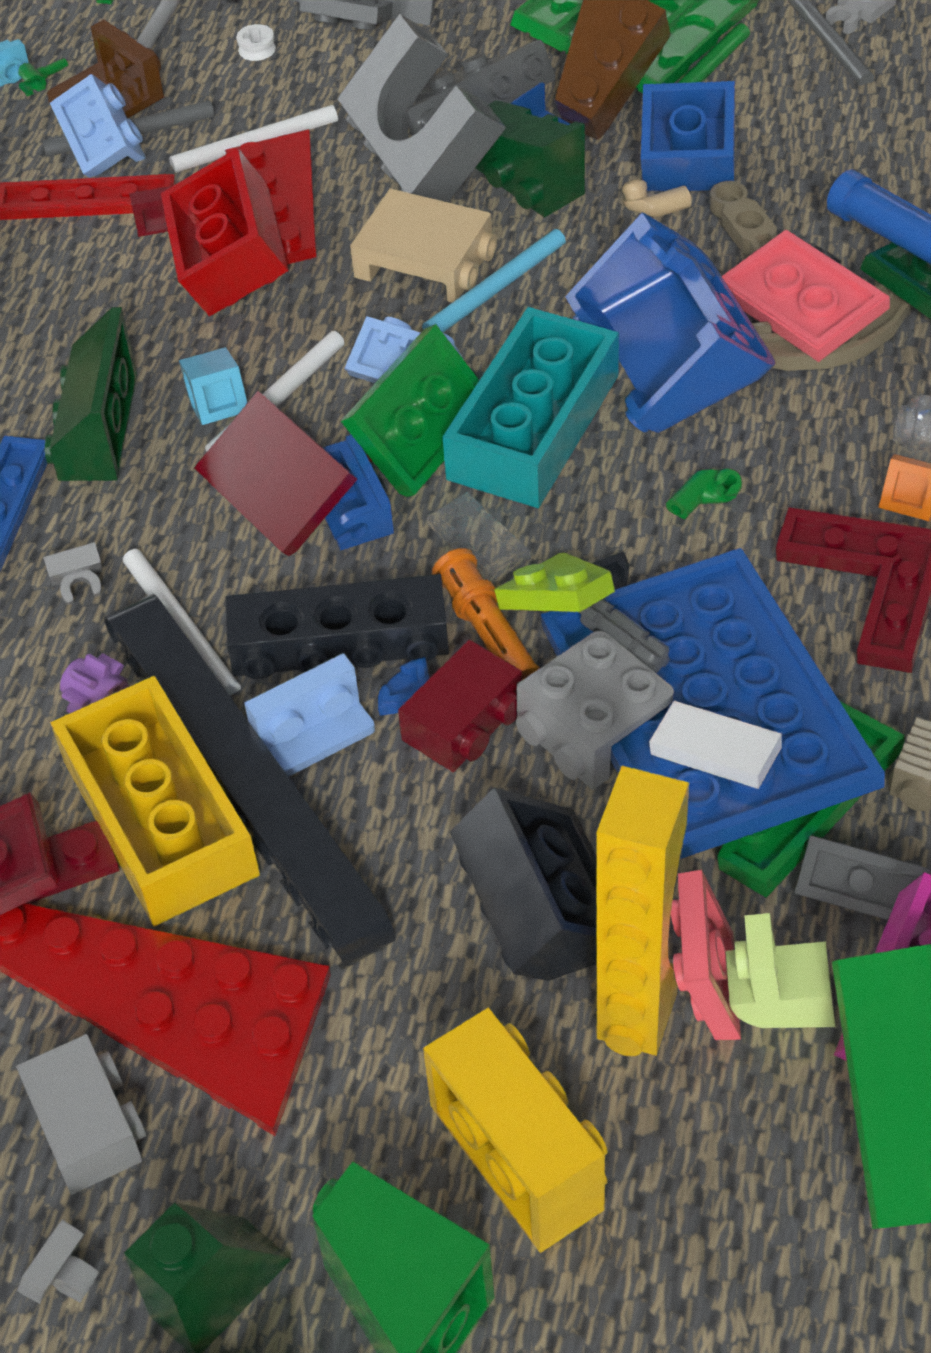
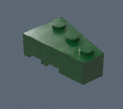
[475,100,585,218]

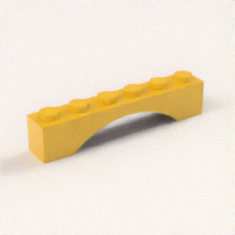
[597,766,689,1056]

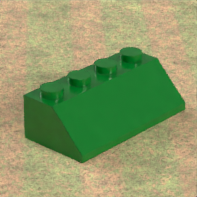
[832,944,931,1229]

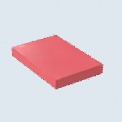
[722,230,890,362]

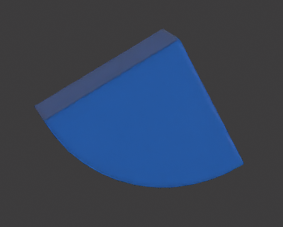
[378,657,429,716]

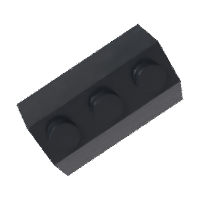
[450,787,597,981]

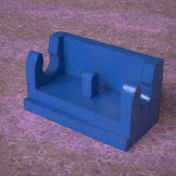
[323,435,394,551]

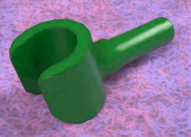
[18,58,68,96]

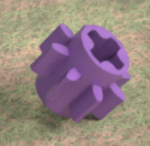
[60,653,129,713]

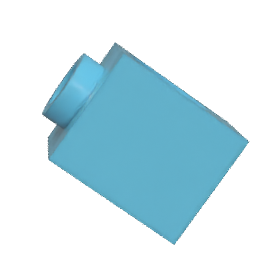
[179,347,247,425]

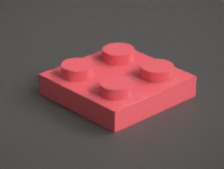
[671,869,741,1040]

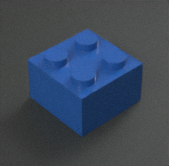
[641,81,735,191]

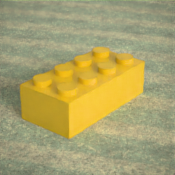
[50,675,260,927]

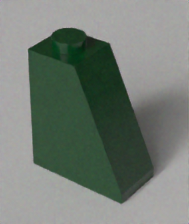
[124,1202,291,1353]

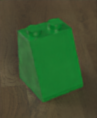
[312,1161,495,1353]

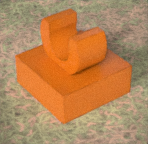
[878,454,931,521]

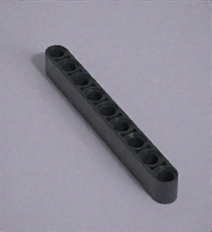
[104,593,396,970]

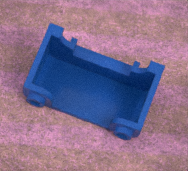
[565,212,775,433]

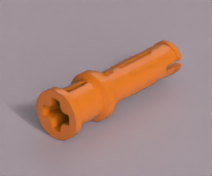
[432,548,540,680]

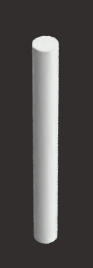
[169,105,338,173]
[205,331,345,452]
[123,549,241,696]

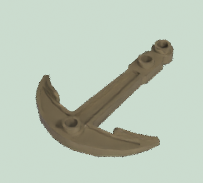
[710,181,911,371]

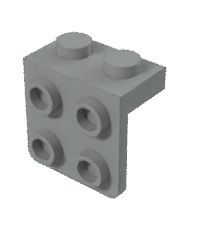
[516,631,674,790]

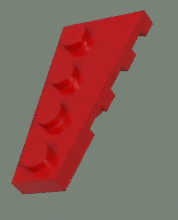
[225,129,317,265]

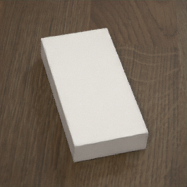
[649,701,782,789]

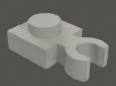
[826,0,896,34]

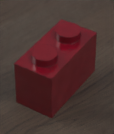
[398,639,522,773]

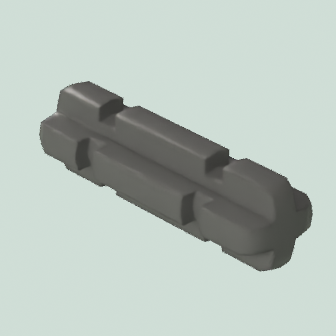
[580,599,670,673]

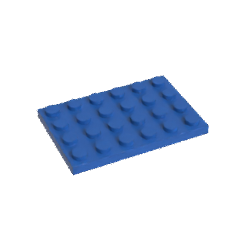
[541,548,885,860]

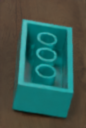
[443,307,619,509]

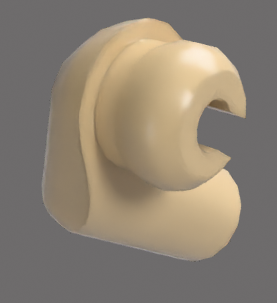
[622,179,691,217]

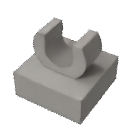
[43,542,103,605]
[17,1219,99,1304]

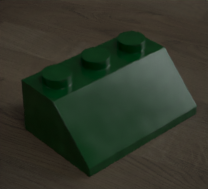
[45,307,137,481]

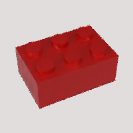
[160,147,289,317]

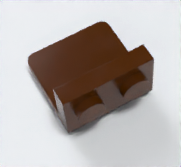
[47,19,164,118]

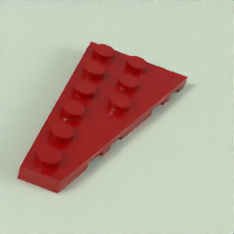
[0,904,331,1136]

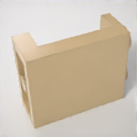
[350,188,497,302]

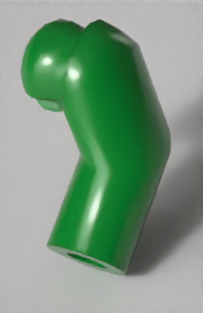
[666,468,743,520]

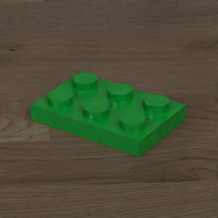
[341,324,479,497]

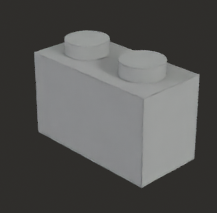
[16,1034,146,1195]

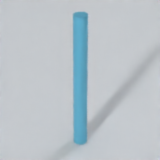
[422,229,566,332]

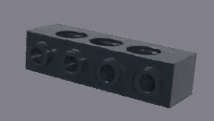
[225,574,449,679]

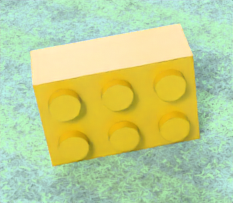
[423,1007,608,1253]

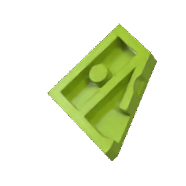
[494,553,615,612]

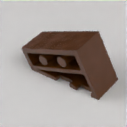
[555,0,671,140]

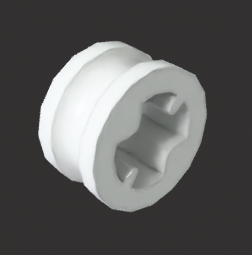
[236,24,276,61]

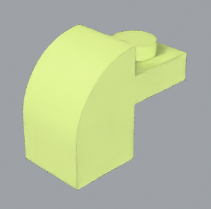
[726,913,836,1028]

